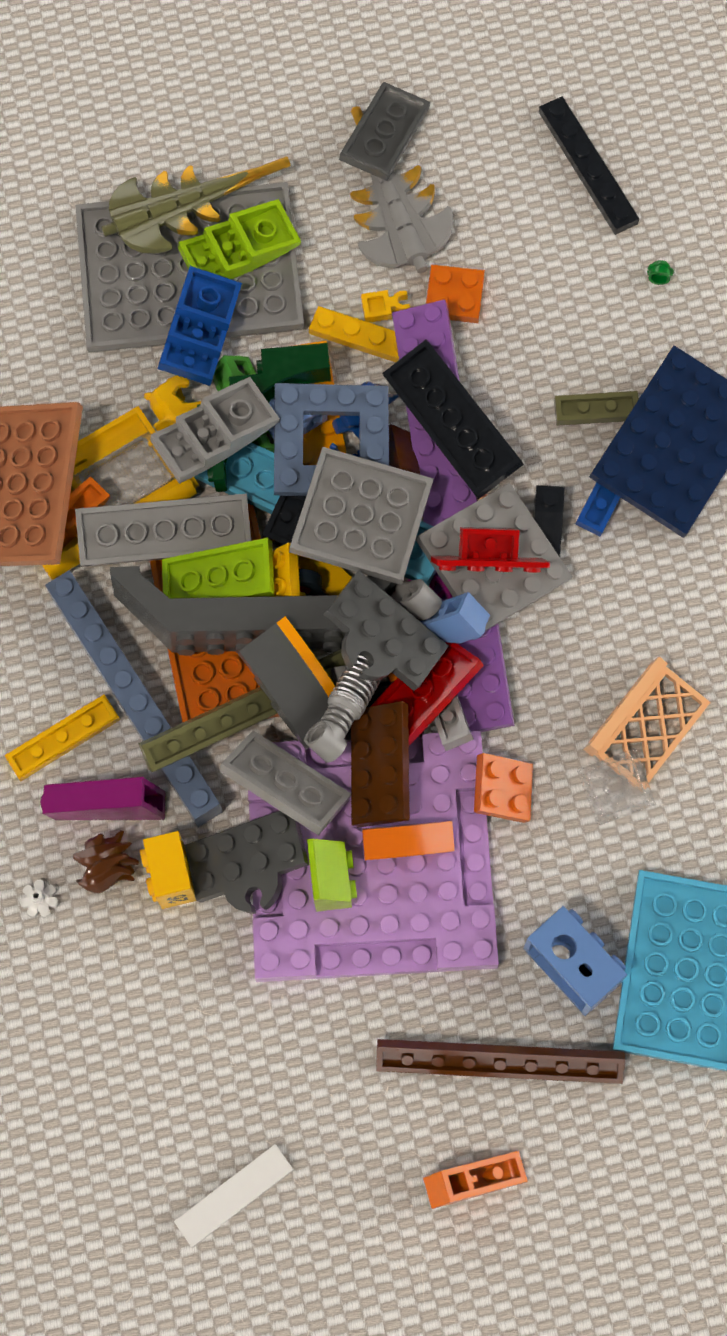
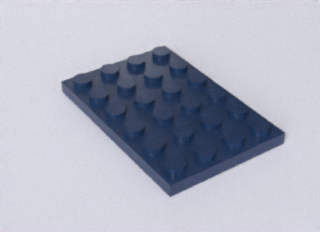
[589,345,727,538]

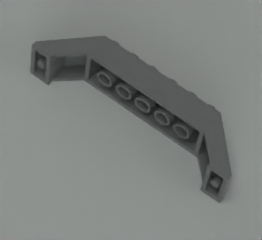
[110,566,397,656]

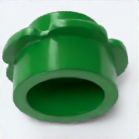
[647,260,674,285]

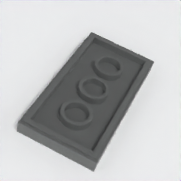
[339,82,430,181]

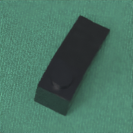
[533,485,565,557]

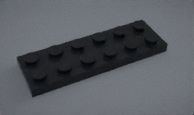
[382,339,524,499]

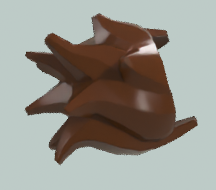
[73,830,139,893]

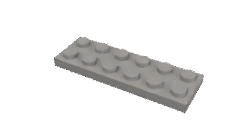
[75,493,251,567]

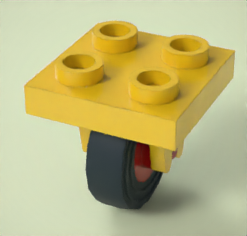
[269,542,322,597]

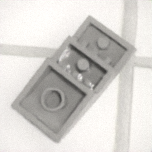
[150,377,280,484]

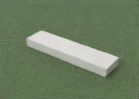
[174,1144,294,1248]

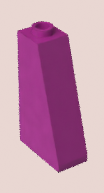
[40,777,166,820]

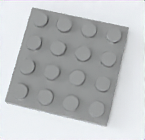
[289,447,434,585]
[416,482,573,631]

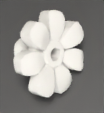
[20,880,58,918]

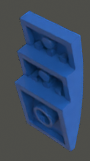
[157,266,242,386]

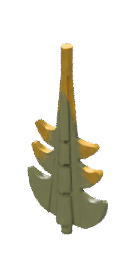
[101,156,291,254]

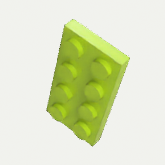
[162,537,275,599]

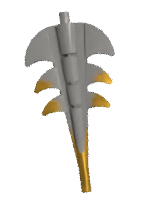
[350,106,453,273]

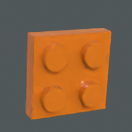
[426,265,485,323]
[474,753,533,823]

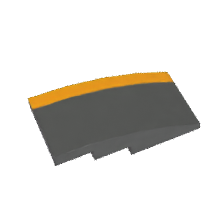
[237,616,337,750]

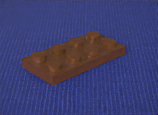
[351,701,410,828]

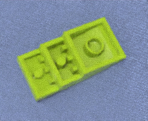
[178,199,301,280]

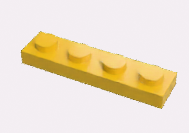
[309,306,399,362]

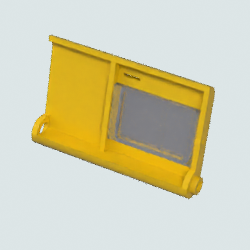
[42,406,199,580]

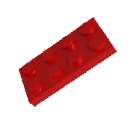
[370,642,484,746]

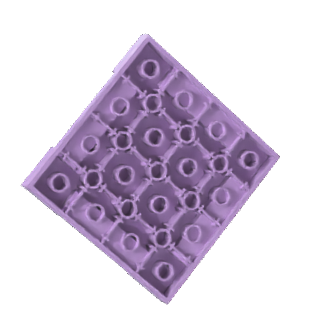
[248,730,499,982]

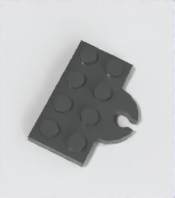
[323,570,448,691]
[184,811,309,914]

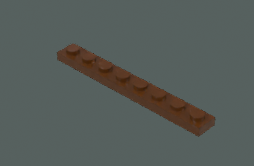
[376,1039,625,1084]

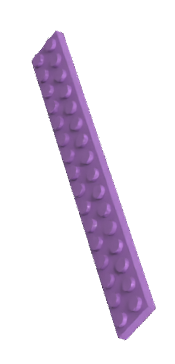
[392,299,515,732]

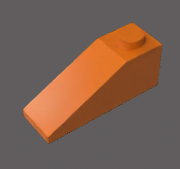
[423,1151,528,1209]

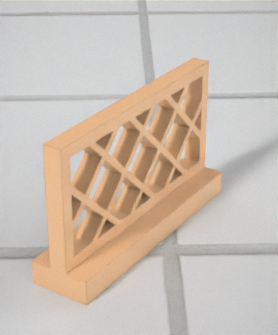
[583,657,711,792]

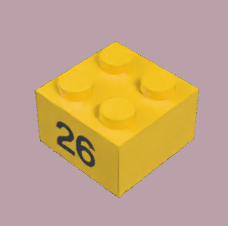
[140,831,196,909]

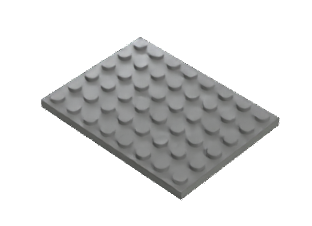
[75,182,304,353]

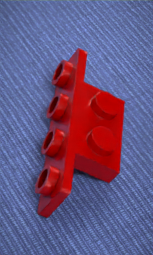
[431,527,550,573]

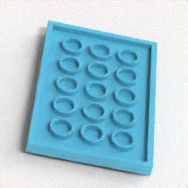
[612,870,727,1072]

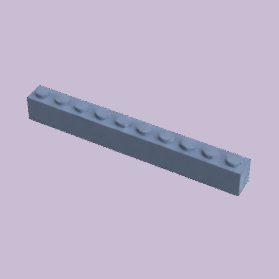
[45,570,223,828]

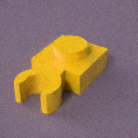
[361,290,410,322]

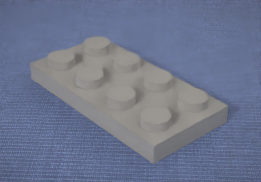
[219,730,351,836]

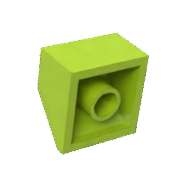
[307,838,357,912]

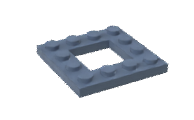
[274,383,389,496]

